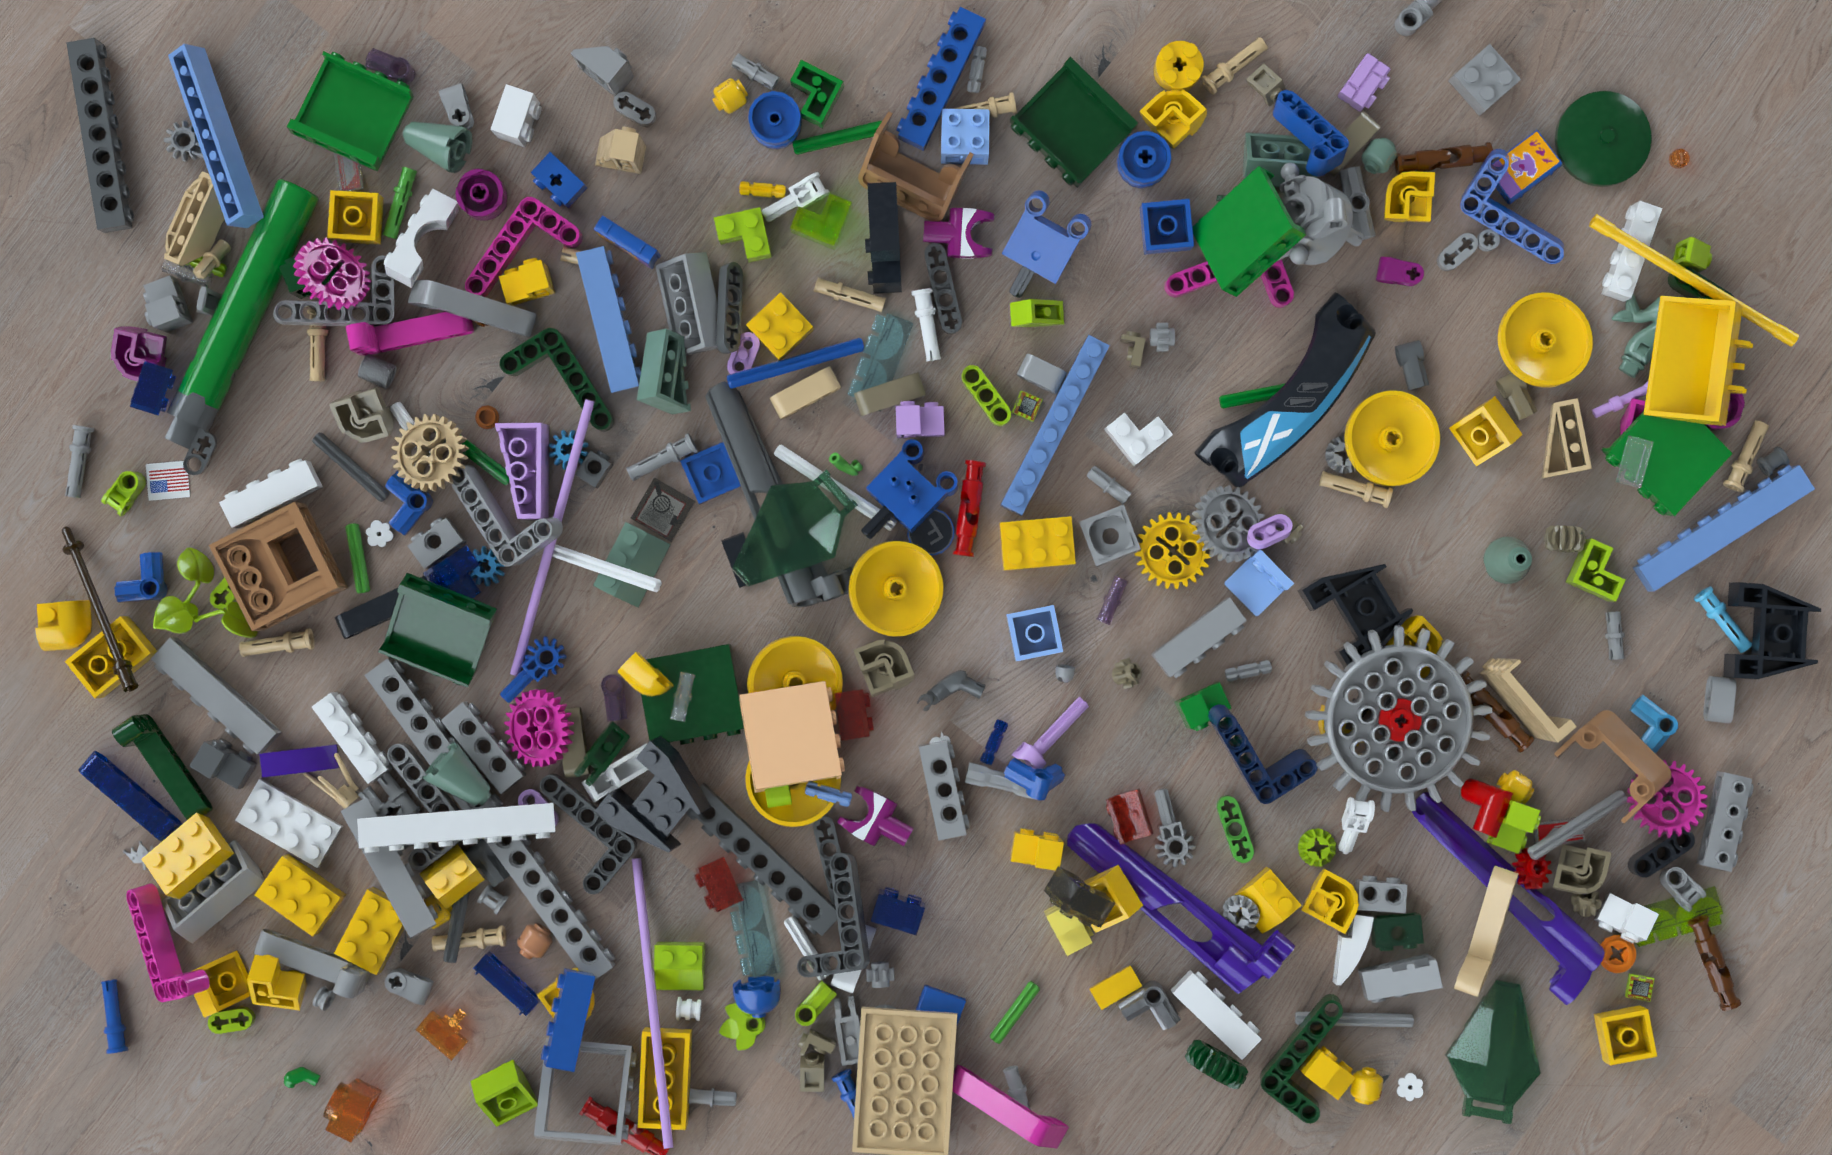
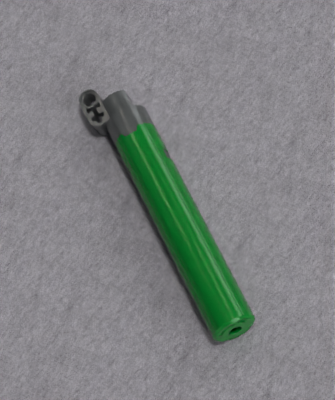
[165,179,319,475]

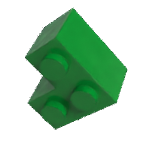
[790,60,844,129]
[1174,682,1232,731]

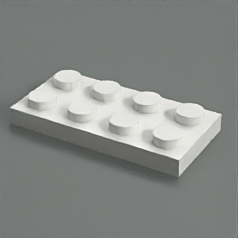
[235,779,343,868]

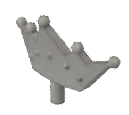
[123,841,154,870]

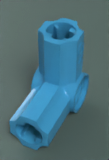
[1629,694,1678,754]

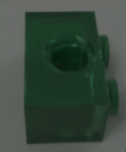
[1371,912,1424,951]

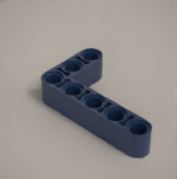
[1208,704,1318,804]

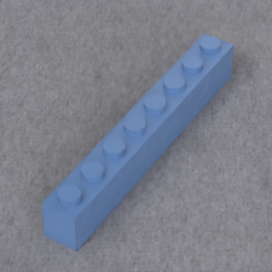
[168,44,264,228]
[1000,335,1110,516]
[1633,464,1815,592]

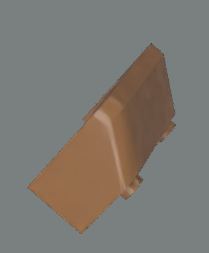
[858,111,974,221]
[1554,710,1671,824]

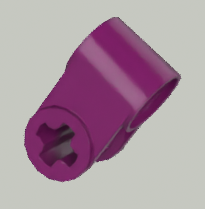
[1376,257,1424,286]

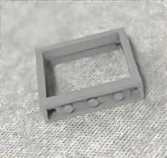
[534,1038,637,1146]

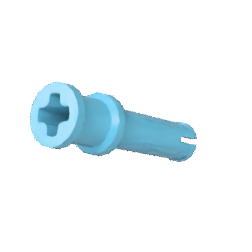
[1694,586,1752,653]

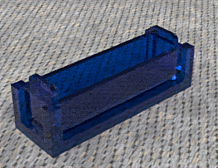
[473,951,540,1016]

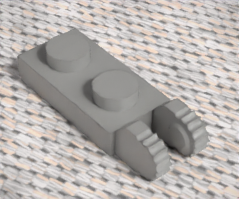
[834,996,860,1066]

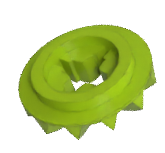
[1298,829,1336,867]

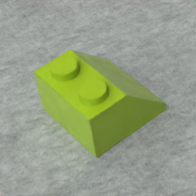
[654,942,705,990]
[470,1060,538,1127]

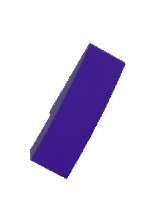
[259,744,340,778]

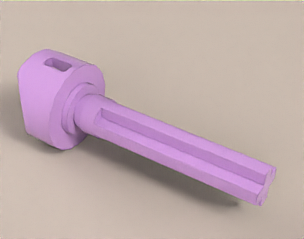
[1011,697,1089,769]

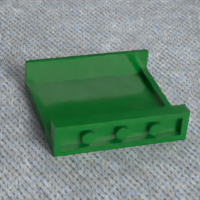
[287,51,414,172]
[1192,166,1306,297]
[1601,411,1733,516]

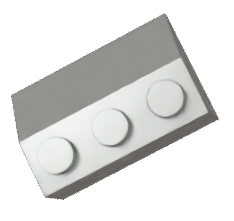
[571,46,634,97]

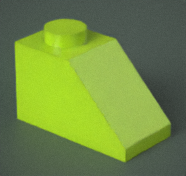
[1673,237,1712,272]
[1010,299,1064,327]

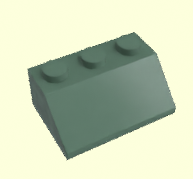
[1243,133,1317,187]
[593,522,671,608]

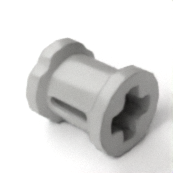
[477,884,509,915]

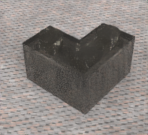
[1044,866,1115,928]

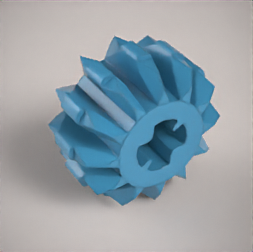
[549,430,589,470]
[465,546,506,587]

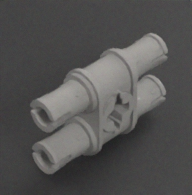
[358,772,421,851]

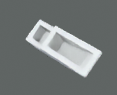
[581,743,648,803]
[1332,913,1374,986]

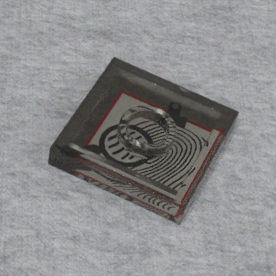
[631,477,696,542]

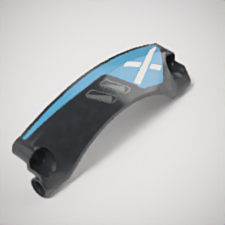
[1194,292,1376,487]

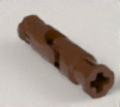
[1394,142,1493,175]
[1460,671,1535,753]
[1687,915,1742,1011]

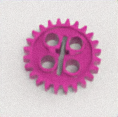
[293,238,371,310]
[504,689,574,767]
[1627,760,1708,838]

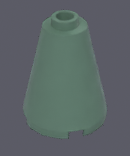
[403,121,472,173]
[1483,537,1532,584]
[423,742,491,806]

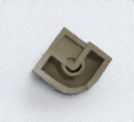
[329,387,394,443]
[853,639,915,697]
[1553,844,1612,894]

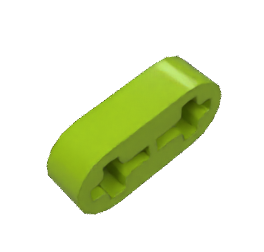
[210,577,236,609]
[208,1007,255,1034]

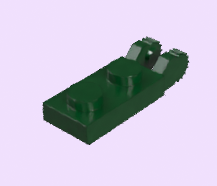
[574,721,630,786]

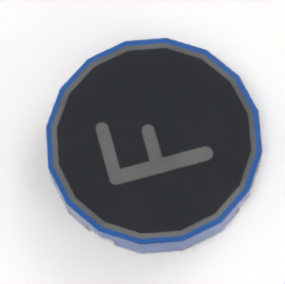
[907,509,954,555]

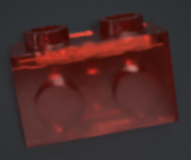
[835,689,874,741]
[1106,788,1154,845]
[694,857,743,912]

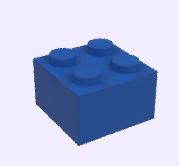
[1140,199,1194,255]

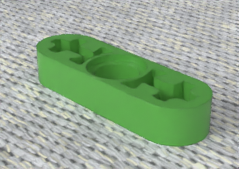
[1216,795,1254,863]

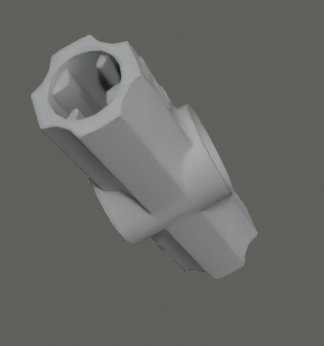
[1339,166,1376,240]

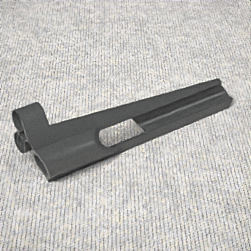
[705,381,853,608]

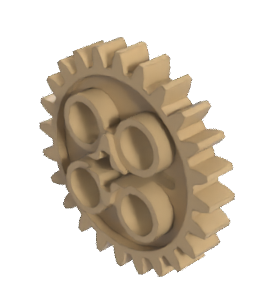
[391,414,469,492]

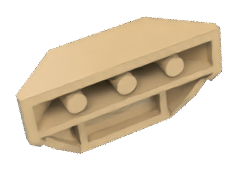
[164,171,225,266]

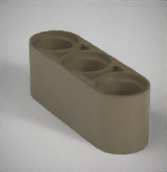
[1329,111,1381,177]
[854,372,926,416]
[562,707,590,778]

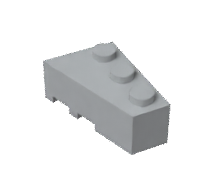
[1358,954,1443,1003]

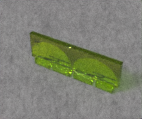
[1636,886,1723,947]

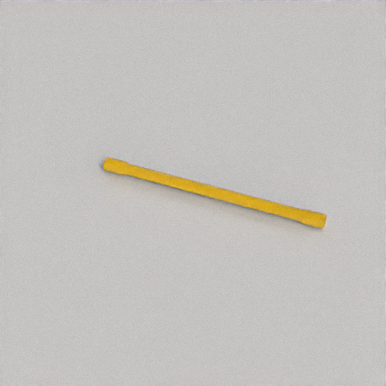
[1589,214,1799,347]

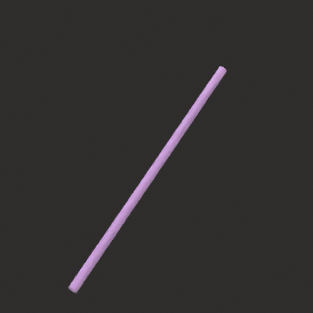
[510,399,595,676]
[632,858,673,1149]

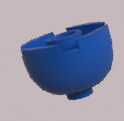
[733,976,781,1018]

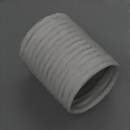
[358,354,397,389]

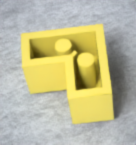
[1044,898,1094,956]

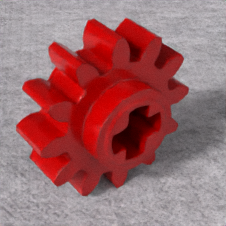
[1512,848,1552,889]

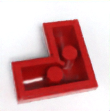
[1461,778,1513,838]

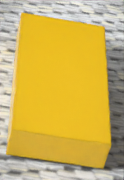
[1089,965,1142,1010]

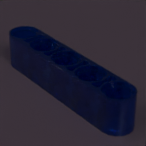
[78,751,183,842]

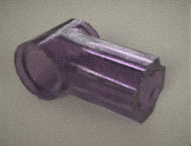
[365,48,416,84]
[601,674,628,722]

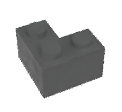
[189,738,258,789]

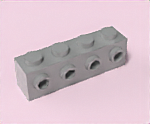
[1151,597,1247,678]
[1696,771,1753,872]

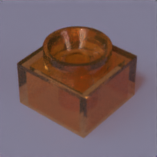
[323,1078,382,1142]

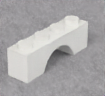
[384,189,459,288]

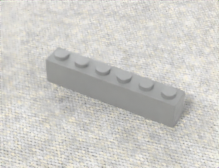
[151,637,282,754]
[341,797,438,939]

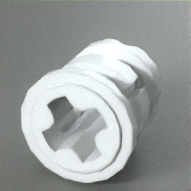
[676,997,702,1021]

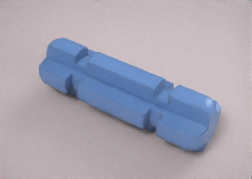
[805,781,852,807]

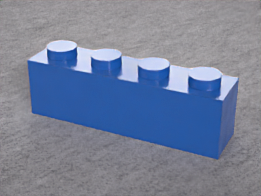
[541,968,595,1072]

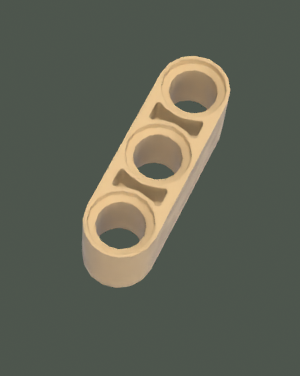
[769,367,841,420]

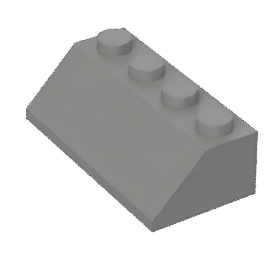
[655,252,718,356]
[162,839,265,944]

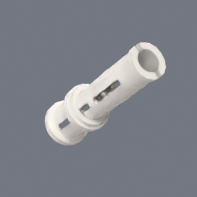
[911,288,941,362]

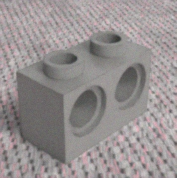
[1355,875,1407,913]

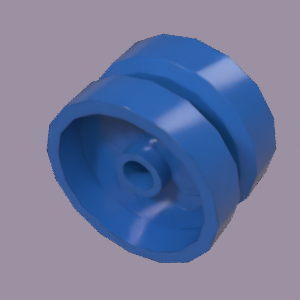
[748,91,802,149]
[1116,131,1171,188]

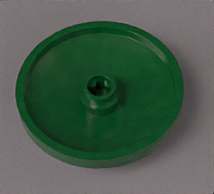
[1555,91,1652,187]

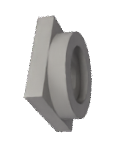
[1079,505,1141,567]

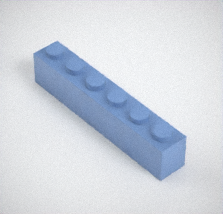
[576,246,641,393]

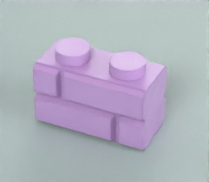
[1337,53,1391,112]

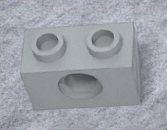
[408,517,467,570]

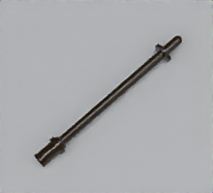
[62,526,139,692]

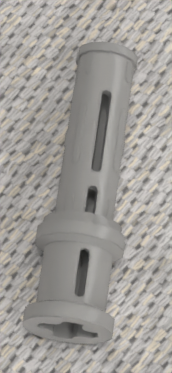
[65,425,95,498]
[626,433,698,481]

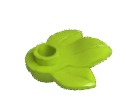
[719,1003,766,1051]

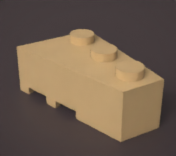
[595,127,646,174]
[1542,398,1592,479]

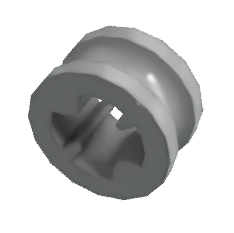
[1477,229,1500,252]
[313,986,335,1011]

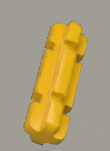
[739,181,786,198]

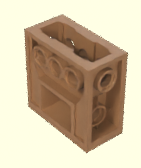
[209,502,348,631]

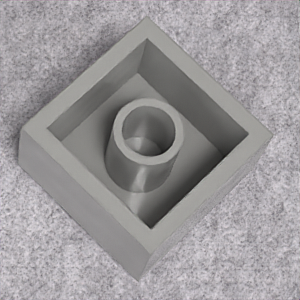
[1448,44,1521,116]

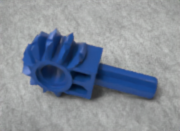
[500,636,566,703]

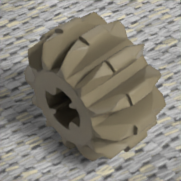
[1544,525,1586,553]

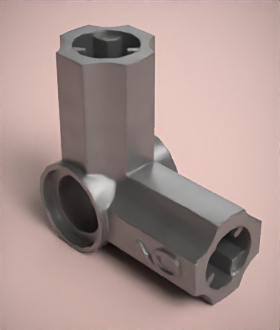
[1117,981,1181,1030]

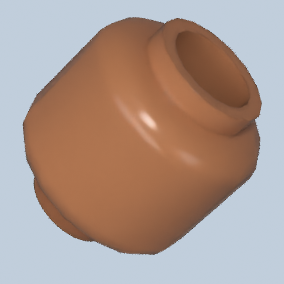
[517,923,553,960]

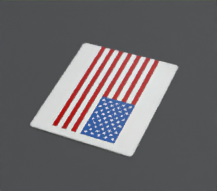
[146,461,190,501]

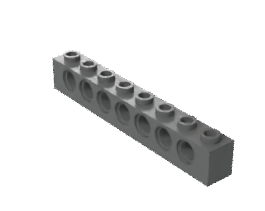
[66,38,134,233]
[688,783,837,936]

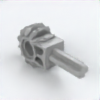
[164,120,244,162]
[1154,789,1196,867]

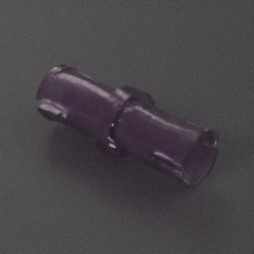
[1096,576,1129,625]

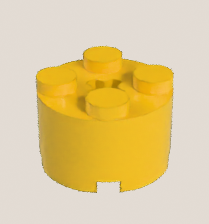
[1153,41,1204,92]

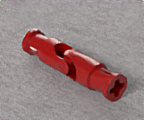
[953,460,986,557]
[579,1096,670,1155]

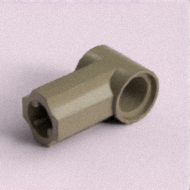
[1496,372,1537,421]

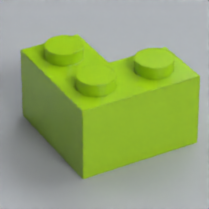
[714,207,772,263]
[1565,538,1625,602]
[1487,800,1541,854]

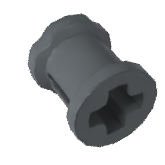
[1756,446,1790,477]

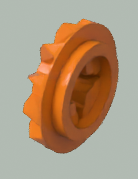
[1600,934,1636,973]

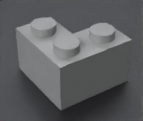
[143,275,193,332]

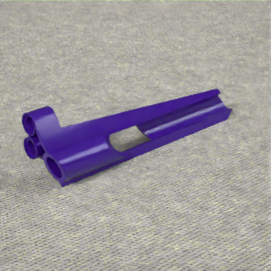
[1412,792,1605,1005]
[1067,823,1295,994]

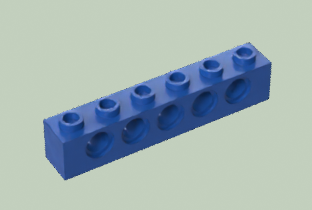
[896,7,986,151]

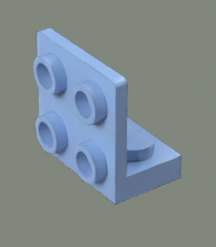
[941,109,990,165]
[1224,549,1294,616]

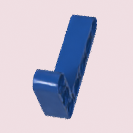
[1460,149,1564,264]

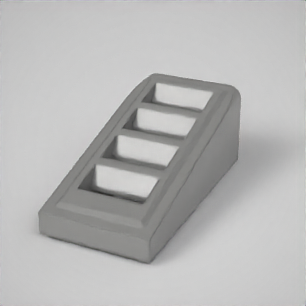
[196,286,220,316]

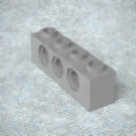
[441,701,527,794]
[919,740,970,841]

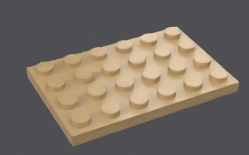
[852,1007,957,1155]

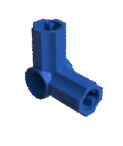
[385,471,433,536]
[114,552,168,603]
[1004,758,1065,800]

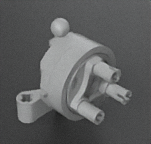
[1276,162,1364,265]

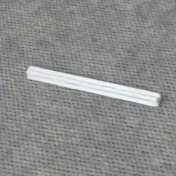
[774,445,897,531]
[552,544,662,592]

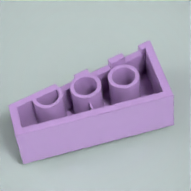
[495,423,549,520]

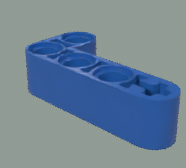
[1273,90,1349,176]

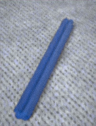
[727,338,864,389]

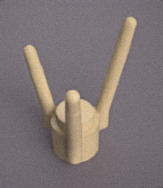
[304,753,359,809]

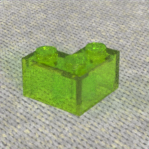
[790,193,853,250]

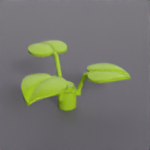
[153,547,258,638]

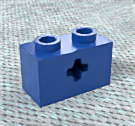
[531,152,587,208]

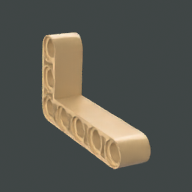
[1454,866,1519,997]

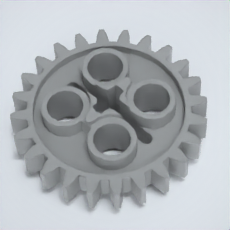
[1191,485,1265,563]

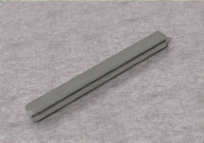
[1527,790,1627,860]
[1295,1011,1414,1027]

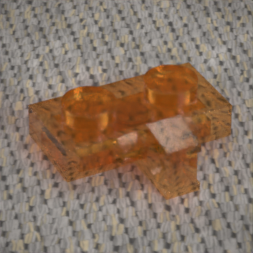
[415,1008,468,1061]

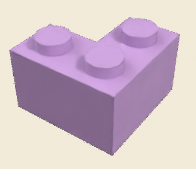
[896,401,945,438]

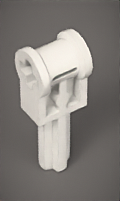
[762,172,830,222]
[1338,797,1375,854]

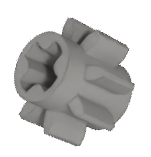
[1150,323,1175,352]
[866,961,895,988]

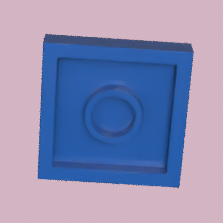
[680,442,741,504]

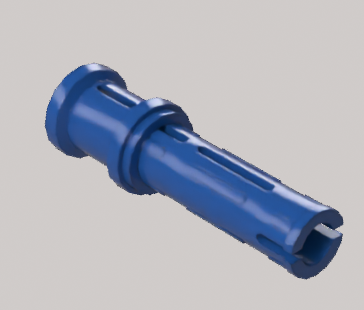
[101,979,129,1054]
[832,1069,856,1118]

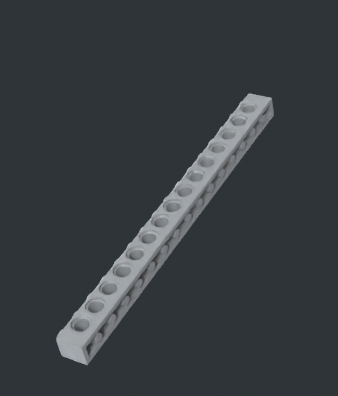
[364,658,616,980]

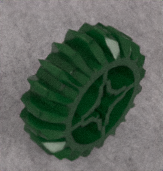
[1185,1040,1248,1089]

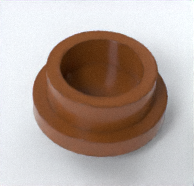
[475,405,499,429]

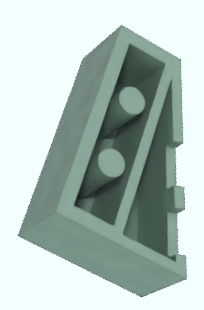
[637,329,691,415]

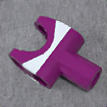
[923,208,995,259]
[837,786,913,847]

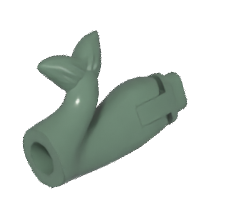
[1612,294,1660,378]

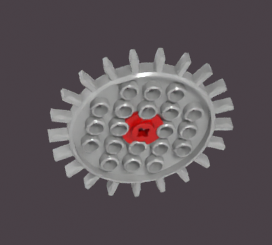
[1305,625,1492,812]

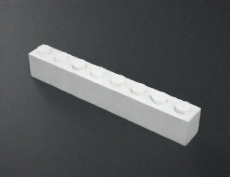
[357,803,555,853]

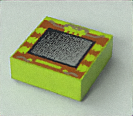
[1011,391,1042,422]
[1625,973,1654,1002]

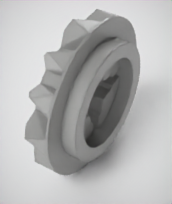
[1325,436,1356,474]
[1222,895,1260,931]

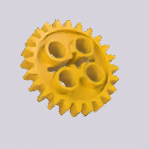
[1134,512,1211,589]

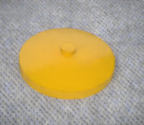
[1498,292,1593,387]
[1345,391,1440,486]
[849,541,943,637]
[747,636,843,711]
[745,760,841,827]

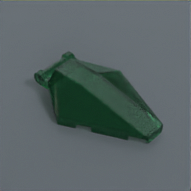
[732,469,858,587]
[1445,979,1541,1124]

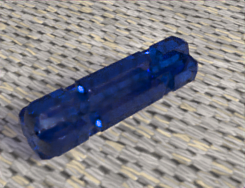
[980,719,1008,765]

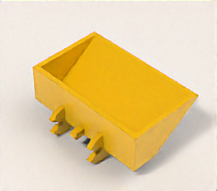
[1644,296,1753,426]

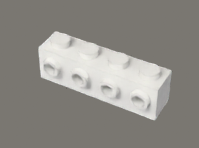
[1601,201,1662,302]
[219,459,323,529]
[312,692,393,784]
[1171,970,1262,1060]

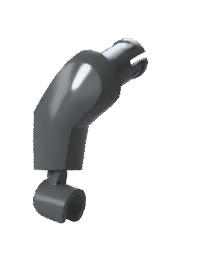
[917,670,986,711]

